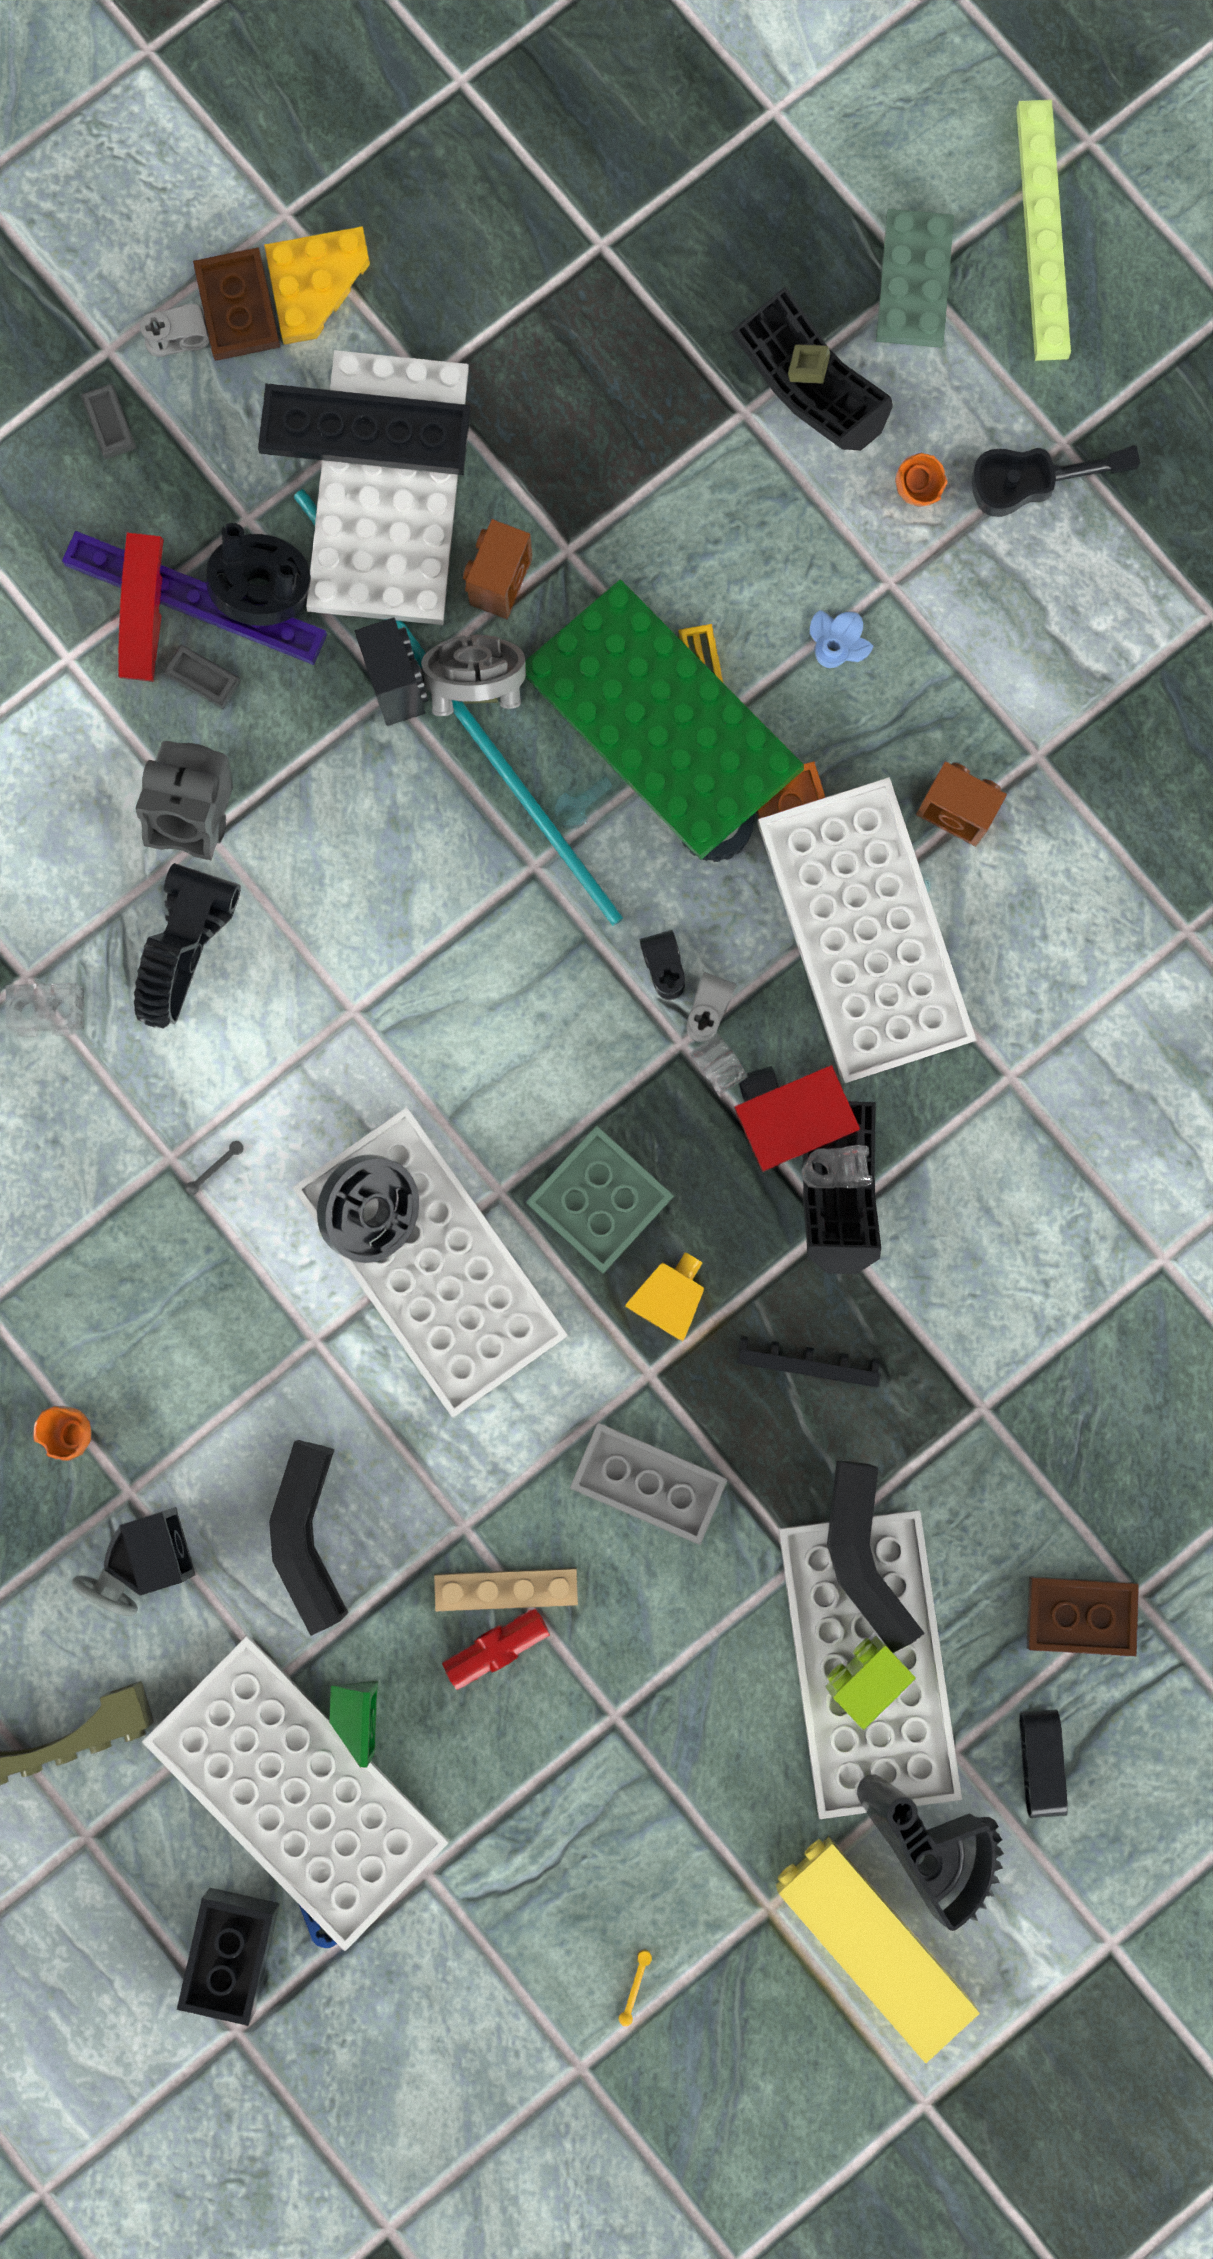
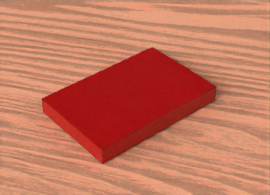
[734,1065,860,1172]

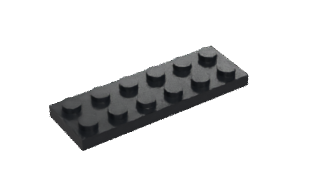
[258,383,471,475]

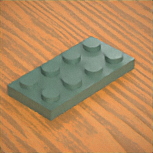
[875,209,954,348]

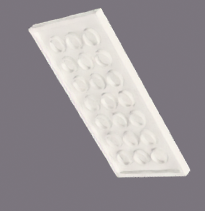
[306,350,469,625]
[757,777,977,1084]
[292,1107,568,1418]
[778,1509,962,1819]
[142,1636,449,1951]

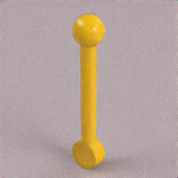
[618,1949,652,2026]

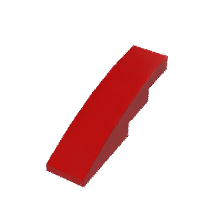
[118,532,164,682]

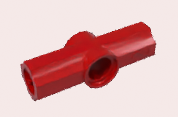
[442,1607,550,1690]

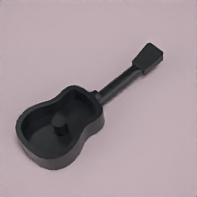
[972,445,1140,517]

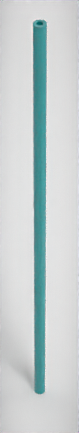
[294,489,623,926]

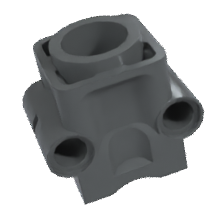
[135,741,233,861]

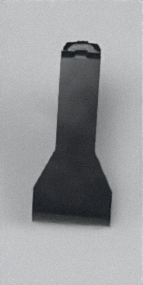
[134,863,241,1029]
[857,1774,1004,1931]

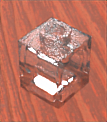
[689,1034,748,1096]

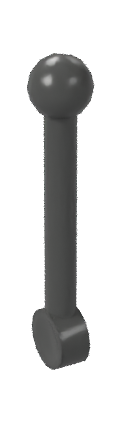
[185,1141,244,1195]

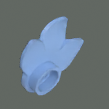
[809,610,873,668]

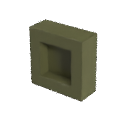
[788,345,830,383]

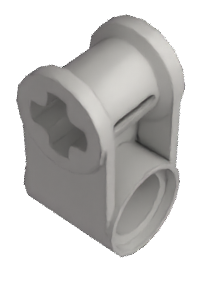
[140,304,209,357]
[686,972,736,1042]

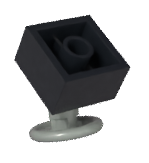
[72,1507,196,1616]

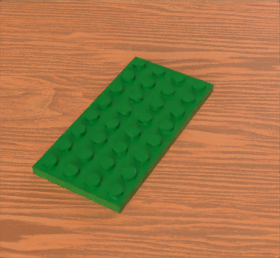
[525,579,804,860]

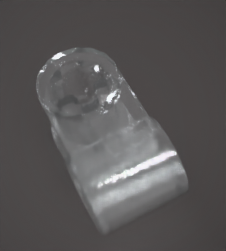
[801,1145,873,1189]

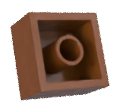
[463,519,533,620]
[915,761,1007,847]

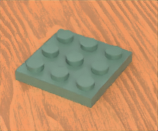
[526,1126,674,1274]

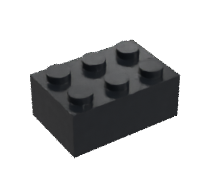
[354,617,429,726]
[177,1888,280,2026]

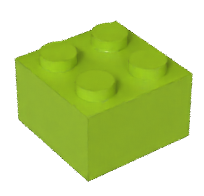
[825,1636,916,1730]

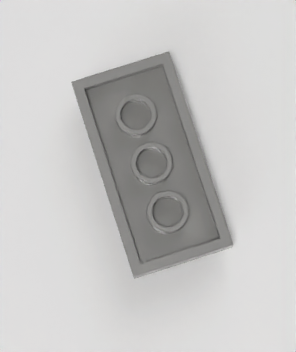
[570,1422,728,1545]

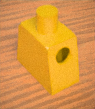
[625,1252,704,1341]

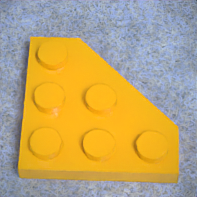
[264,226,370,345]

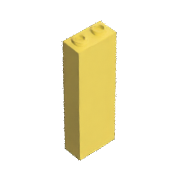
[776,1836,980,2064]

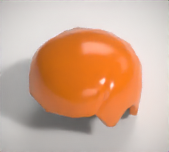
[895,452,948,507]
[33,1406,92,1461]

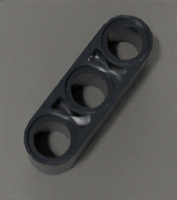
[1019,1709,1068,1818]

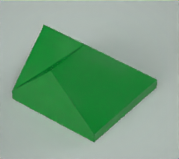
[329,1681,378,1768]

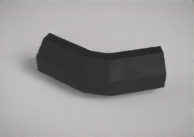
[731,287,893,451]
[803,1101,881,1274]
[269,1440,349,1636]
[827,1460,925,1653]

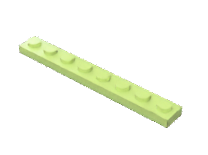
[1016,100,1071,361]

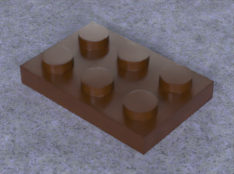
[193,247,280,361]
[1026,1576,1139,1657]

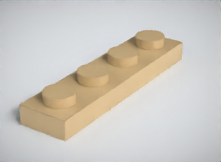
[434,1568,578,1611]

